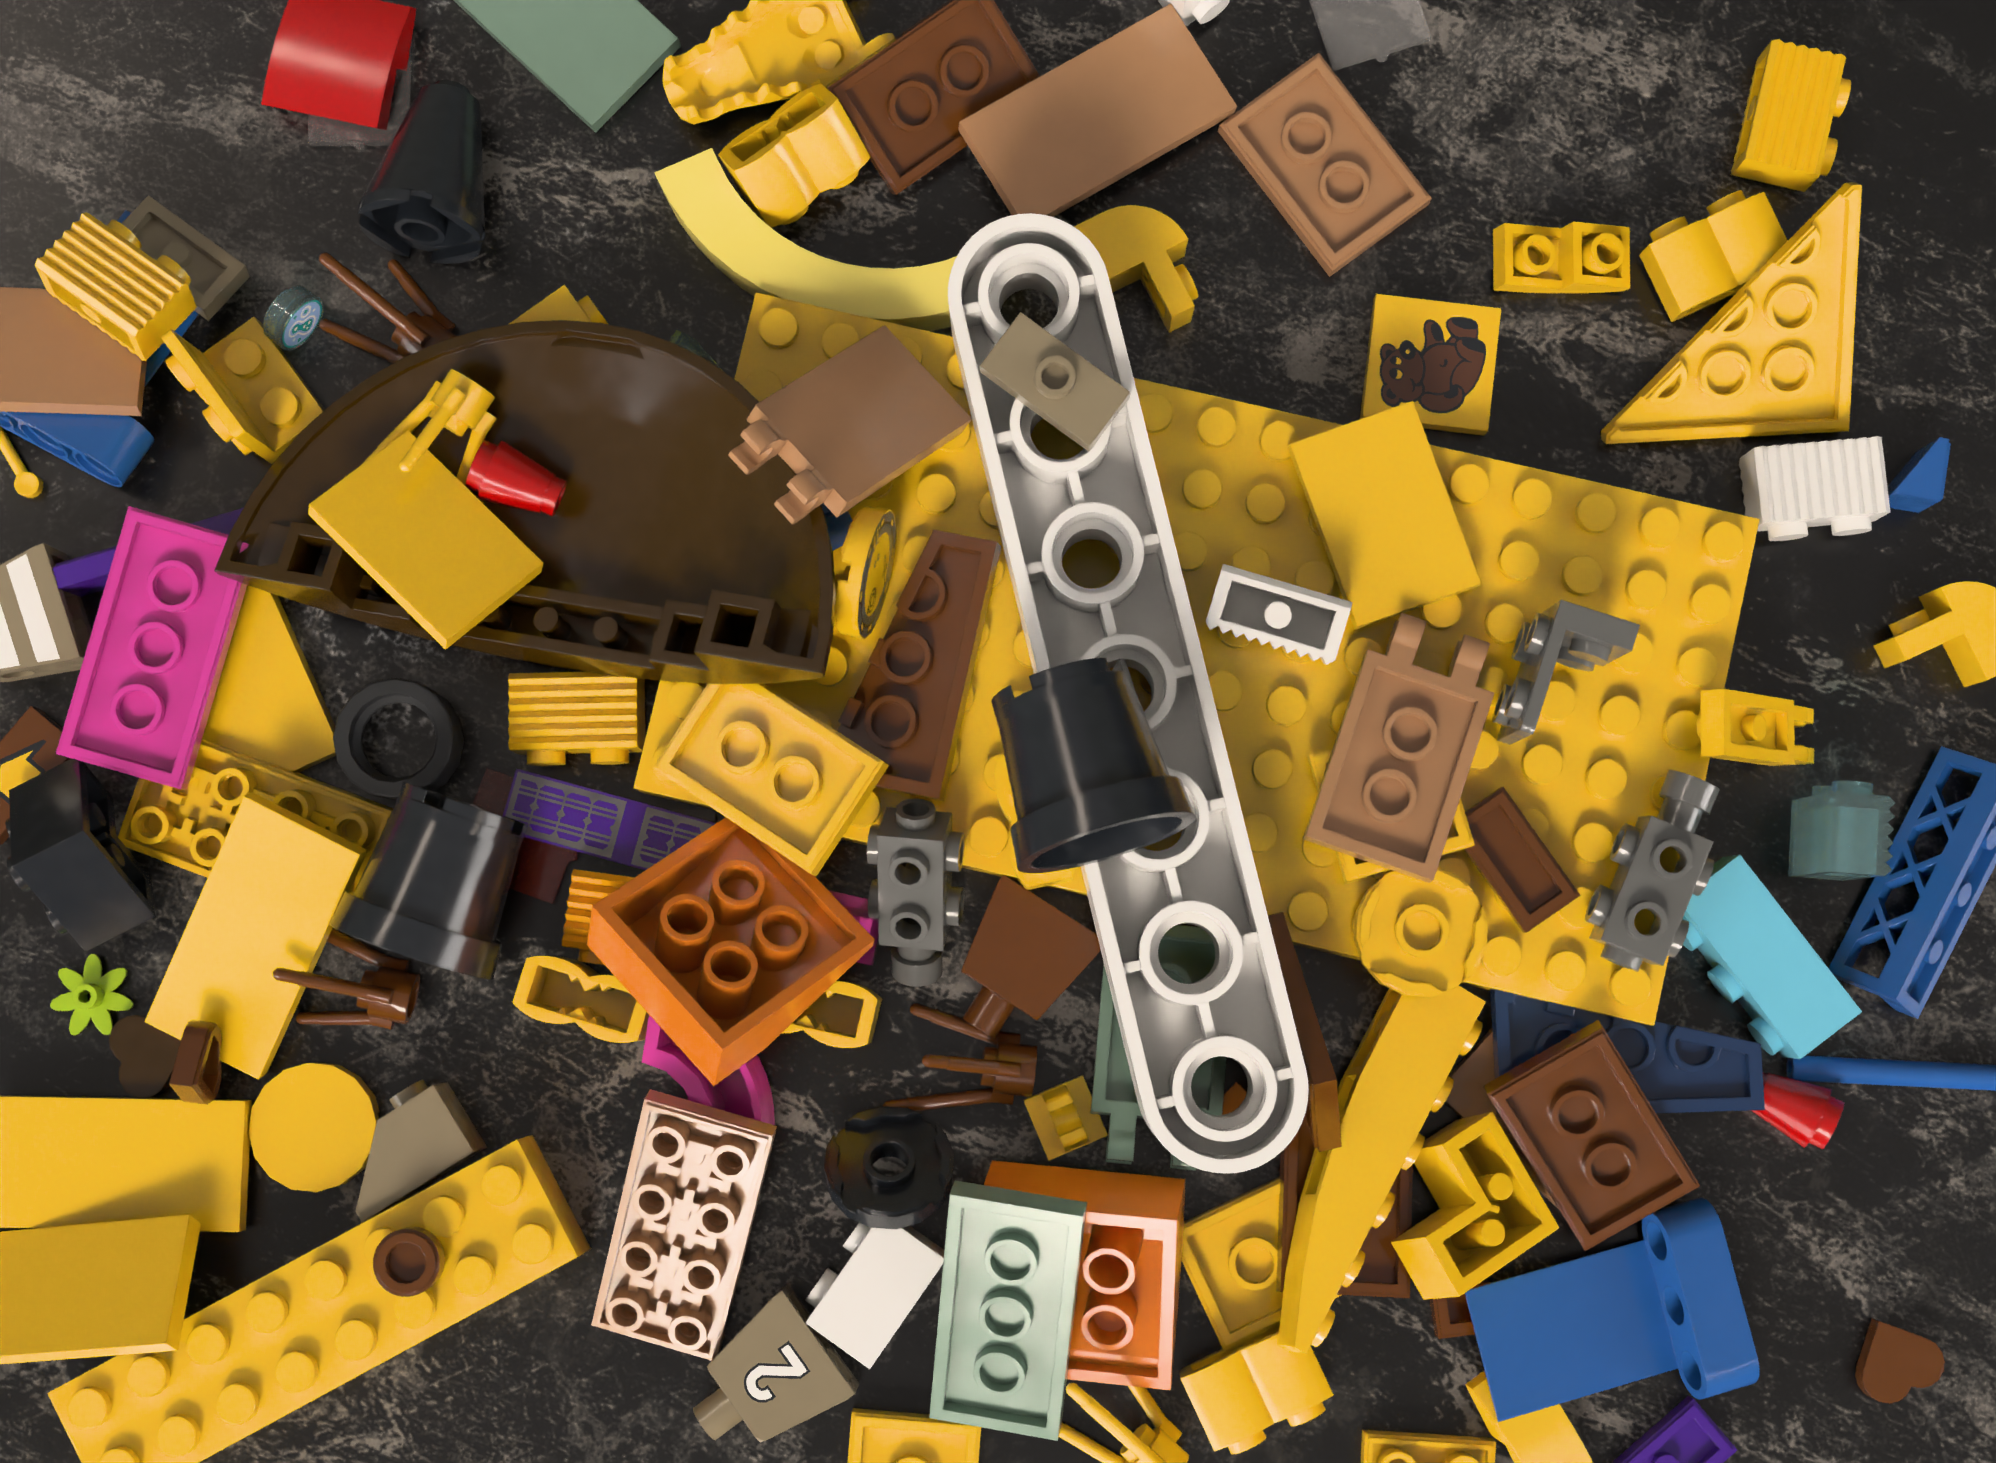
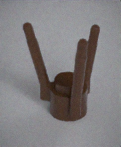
[319,252,457,363]
[273,928,420,1030]
[883,1003,1037,1111]

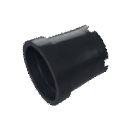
[991,658,1196,873]
[330,782,528,980]

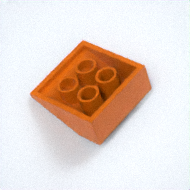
[587,817,875,1086]
[984,1160,1186,1390]

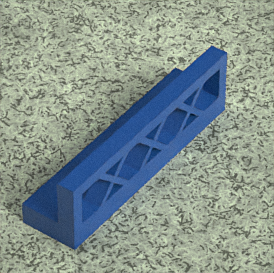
[1829,746,1996,1019]

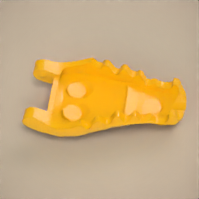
[663,0,895,124]

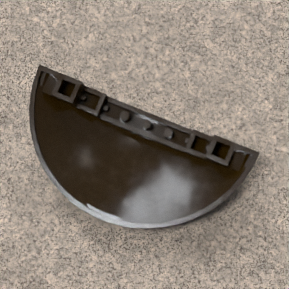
[214,320,836,684]

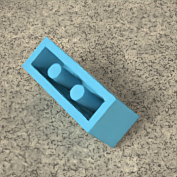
[1683,854,1862,1059]

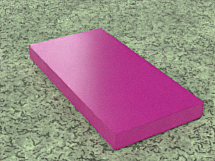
[56,506,249,789]

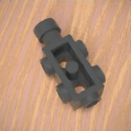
[1585,770,1720,972]
[867,799,965,987]

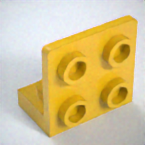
[161,317,325,464]

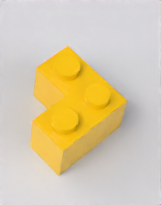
[1391,1112,1559,1300]

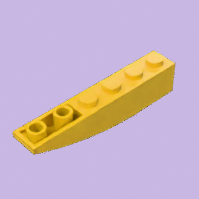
[1278,985,1486,1354]

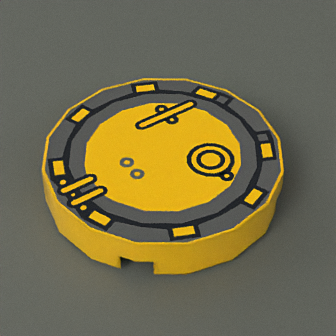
[834,506,896,639]

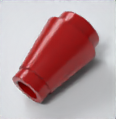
[465,440,567,516]
[1750,1072,1844,1149]

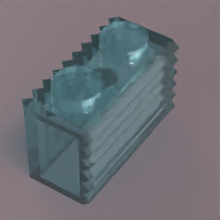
[1788,781,1895,881]

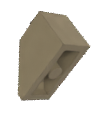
[355,1080,487,1223]

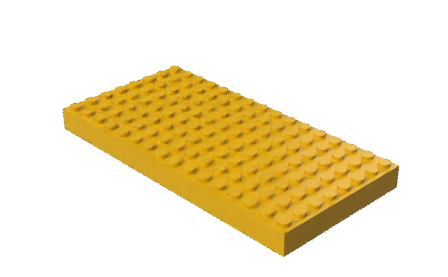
[633,292,1760,1026]

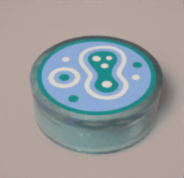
[263,285,324,351]

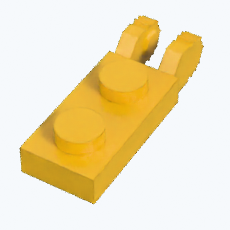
[1696,689,1814,766]

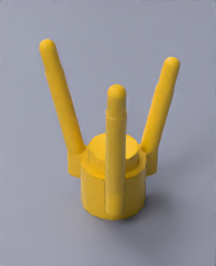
[364,369,497,485]
[1059,1383,1189,1463]

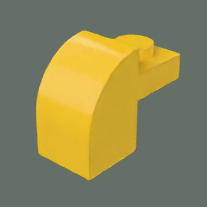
[1074,205,1198,333]
[1874,581,1996,688]

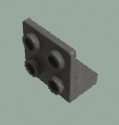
[1492,600,1640,745]

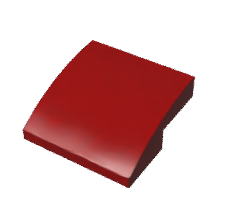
[261,0,416,131]

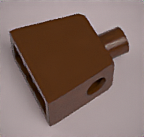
[961,875,1101,1039]

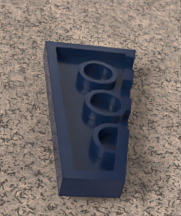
[1490,989,1765,1118]

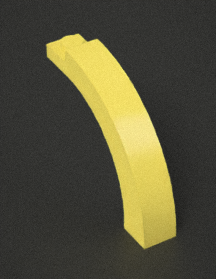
[654,148,957,332]

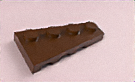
[837,530,1001,801]

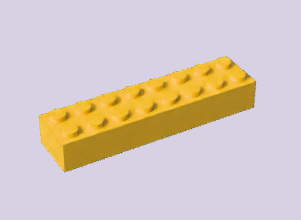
[47,1135,591,1463]

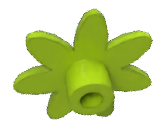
[50,954,134,1035]

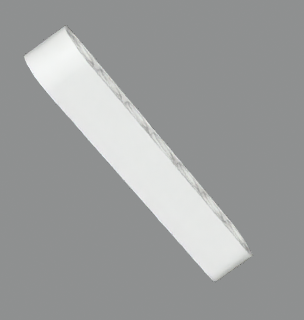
[948,213,1309,1174]

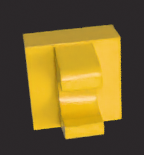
[1023,1075,1108,1161]

